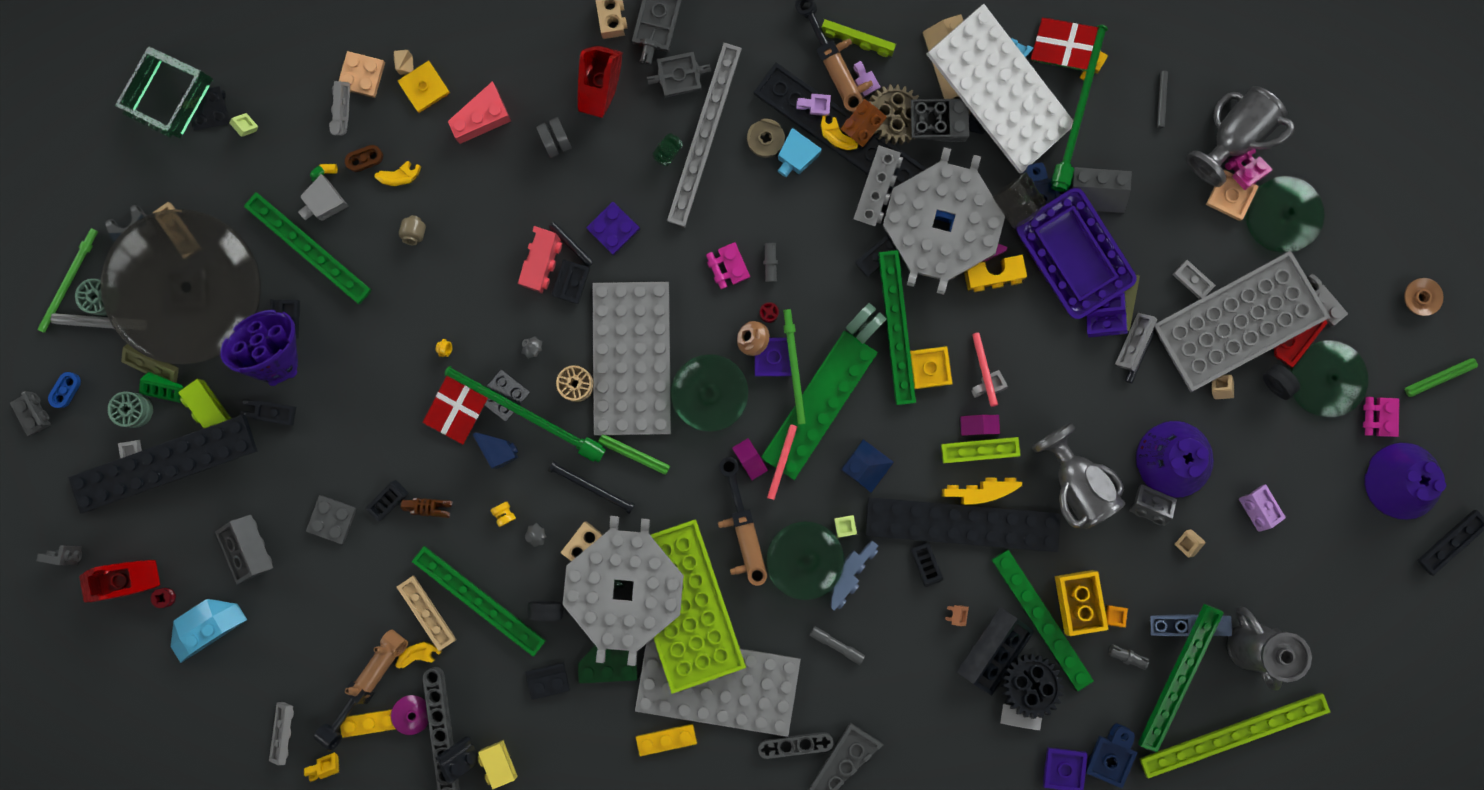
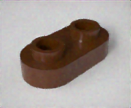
[345,145,383,172]

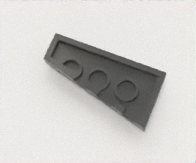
[809,722,884,790]

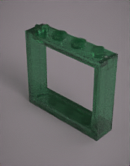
[115,46,213,139]

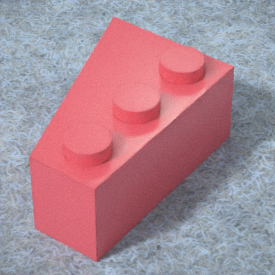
[448,81,511,144]
[518,226,562,293]

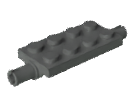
[632,0,682,65]

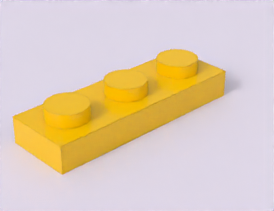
[340,709,395,738]
[636,724,697,756]

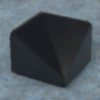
[969,112,986,134]

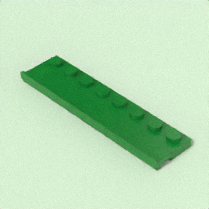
[761,330,878,480]

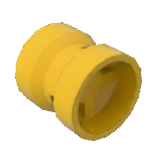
[490,501,516,527]

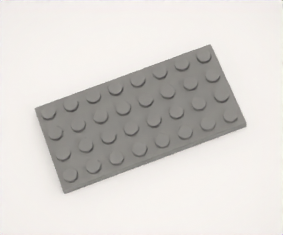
[1154,251,1330,392]
[593,282,671,435]
[635,638,801,737]

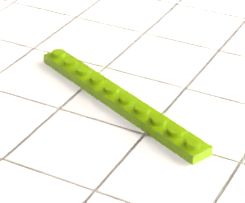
[1139,693,1330,779]

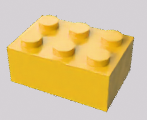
[1054,570,1109,636]

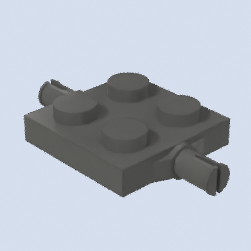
[647,52,711,98]

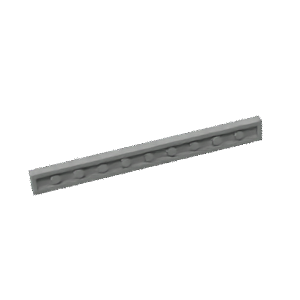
[667,43,742,227]

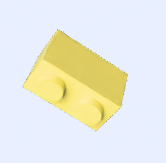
[478,740,518,789]

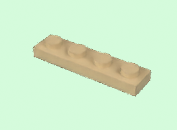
[397,576,457,651]

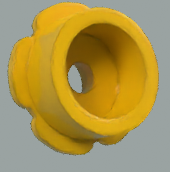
[436,339,452,357]

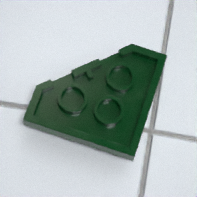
[578,645,638,683]

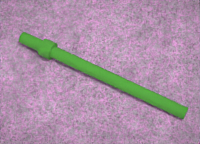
[37,228,98,333]
[783,309,806,425]

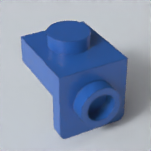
[935,210,955,232]

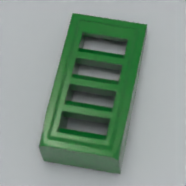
[139,372,184,403]

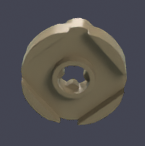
[747,119,785,158]

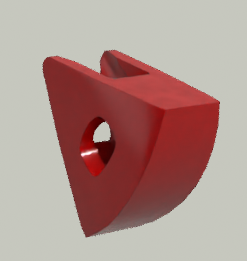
[578,46,623,118]
[79,560,160,602]

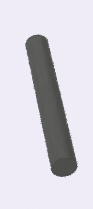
[1157,71,1168,128]

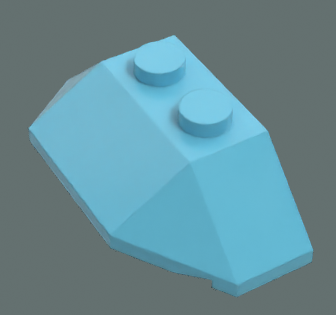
[171,599,247,663]

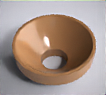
[737,321,769,356]

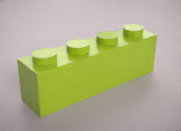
[178,379,232,428]

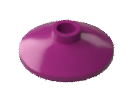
[391,695,429,735]

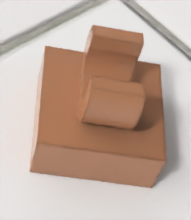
[945,605,969,626]

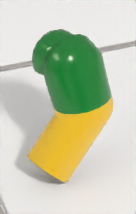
[310,164,338,182]

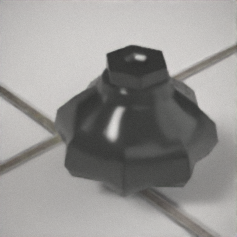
[521,336,543,359]
[525,523,547,547]

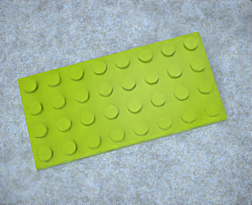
[651,519,746,694]

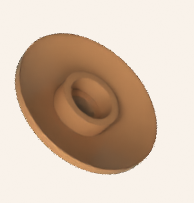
[1404,278,1444,316]

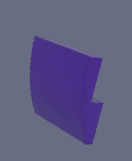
[1086,293,1128,337]

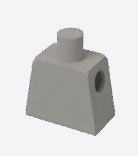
[298,174,348,221]

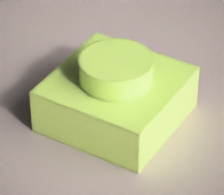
[229,113,258,137]
[834,515,857,538]

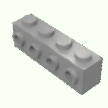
[854,145,903,226]

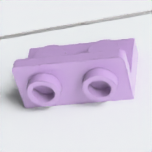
[1239,484,1286,532]

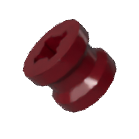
[760,302,779,323]
[151,588,176,608]

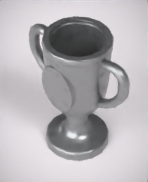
[1186,86,1295,187]
[1032,423,1125,529]
[1227,607,1312,690]

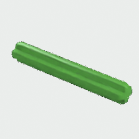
[1404,358,1478,397]
[598,434,670,474]

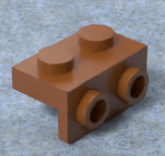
[841,99,887,147]

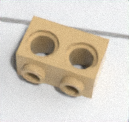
[596,0,627,39]
[561,521,604,561]

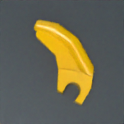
[821,115,858,150]
[374,161,421,187]
[395,642,443,669]

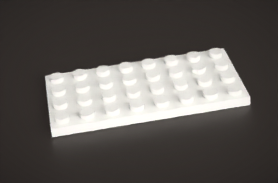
[926,4,1073,173]

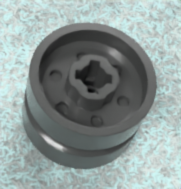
[536,117,572,158]

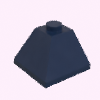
[473,433,518,469]
[840,439,894,493]

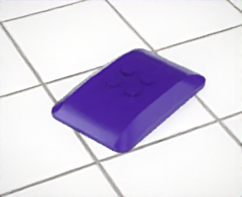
[1016,188,1137,319]

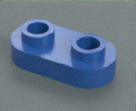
[48,372,81,408]

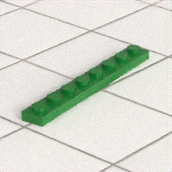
[244,192,372,304]
[878,250,916,405]
[412,546,546,657]
[991,550,1094,691]
[1138,604,1224,752]

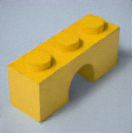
[964,255,1027,292]

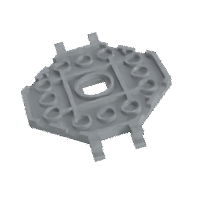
[883,147,1005,295]
[563,516,684,666]

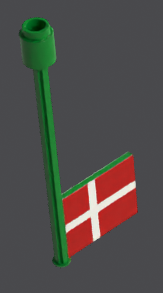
[1031,17,1108,192]
[422,366,606,463]

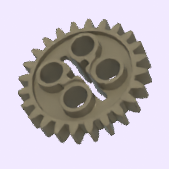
[869,84,919,145]

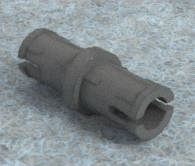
[763,243,778,282]
[1108,644,1149,670]

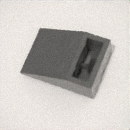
[911,99,969,142]

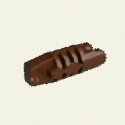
[401,498,452,518]

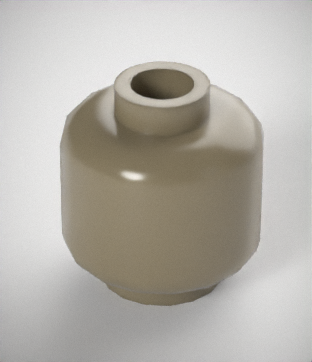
[399,215,426,245]

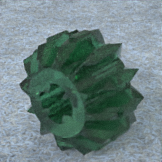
[653,133,683,167]

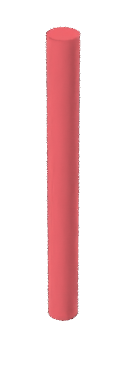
[972,333,998,407]
[767,424,798,500]

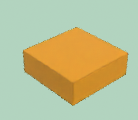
[1106,605,1128,628]

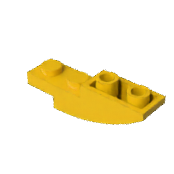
[942,478,1022,505]

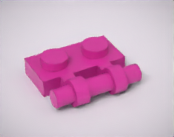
[1225,149,1273,190]
[706,242,750,290]
[1363,397,1399,437]

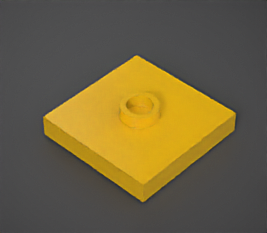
[398,60,450,113]
[910,346,953,389]

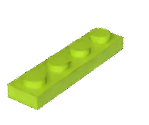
[822,19,896,57]
[941,437,1020,463]

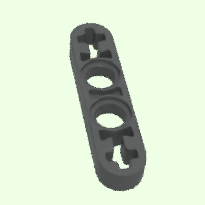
[758,732,833,759]

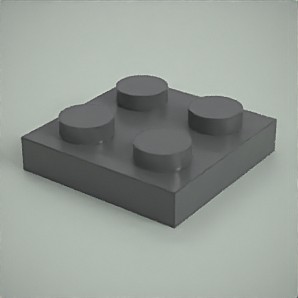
[306,495,357,544]

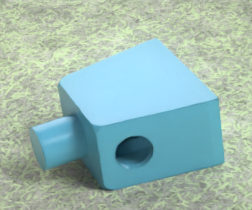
[778,128,822,178]

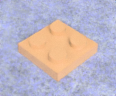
[339,51,385,98]
[1206,170,1259,221]

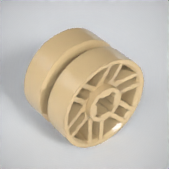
[556,365,593,402]

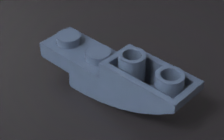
[830,540,878,610]
[1150,615,1232,636]

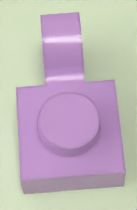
[853,61,881,98]
[796,94,831,116]

